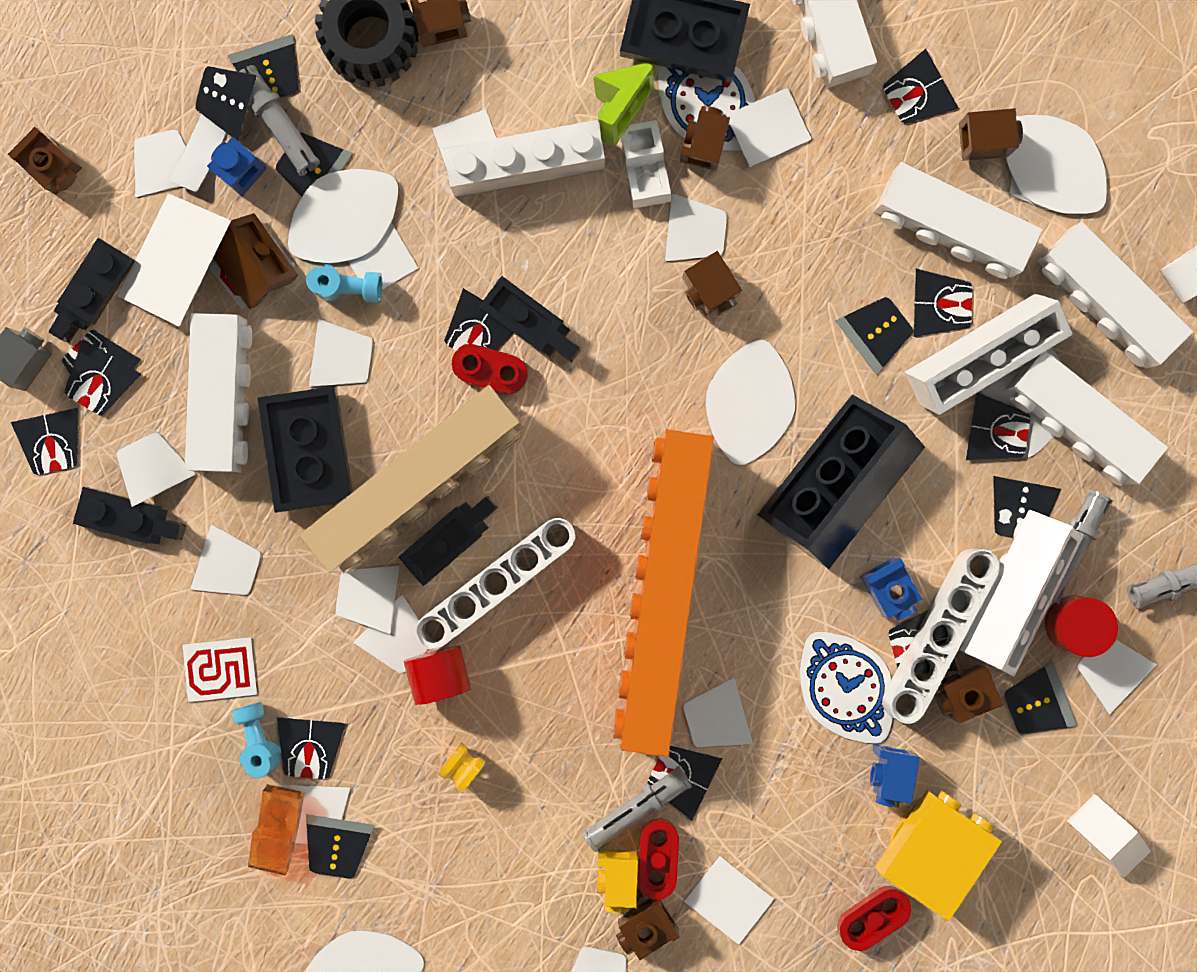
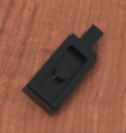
[48,237,135,343]
[478,276,581,363]
[73,487,186,544]
[398,496,498,586]

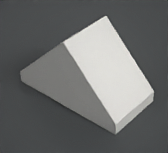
[1067,794,1151,879]

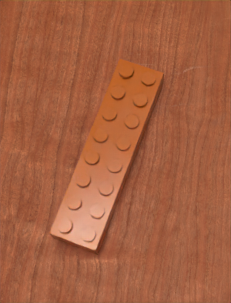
[613,429,714,757]

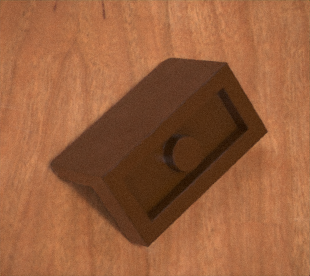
[213,213,298,309]

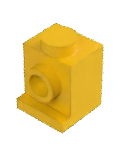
[597,850,638,913]

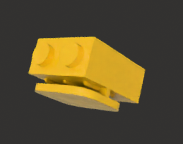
[875,789,1002,921]

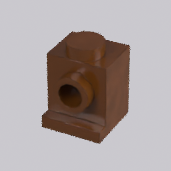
[410,0,472,48]
[680,106,730,171]
[7,126,82,195]
[616,898,680,960]

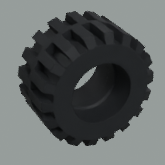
[315,0,419,87]

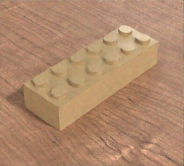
[299,385,523,574]

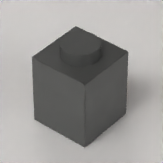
[0,327,52,391]

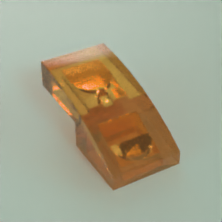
[248,784,305,876]

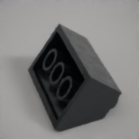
[757,394,925,569]

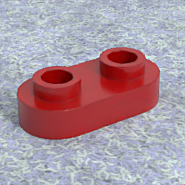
[451,344,528,394]
[637,818,679,900]
[837,886,911,951]

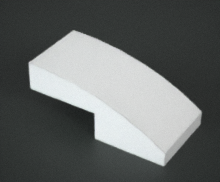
[621,120,671,208]

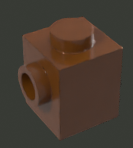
[959,108,1023,161]
[682,250,742,316]
[935,665,1003,723]

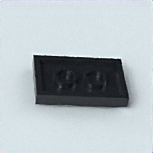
[619,0,750,83]
[258,386,353,513]

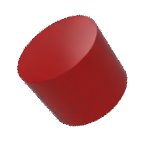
[1045,595,1118,657]
[403,645,471,705]

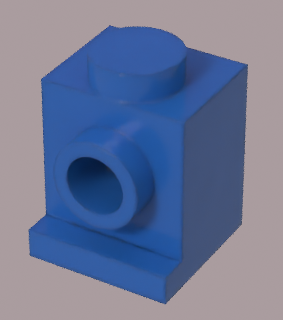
[207,137,267,197]
[860,558,922,621]
[870,744,920,808]

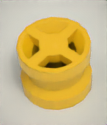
[437,743,486,793]

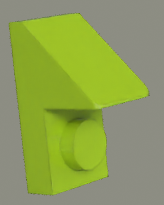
[593,63,655,147]

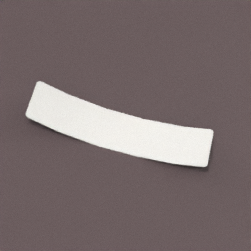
[169,114,226,192]

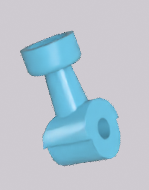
[306,264,383,303]
[231,701,282,778]

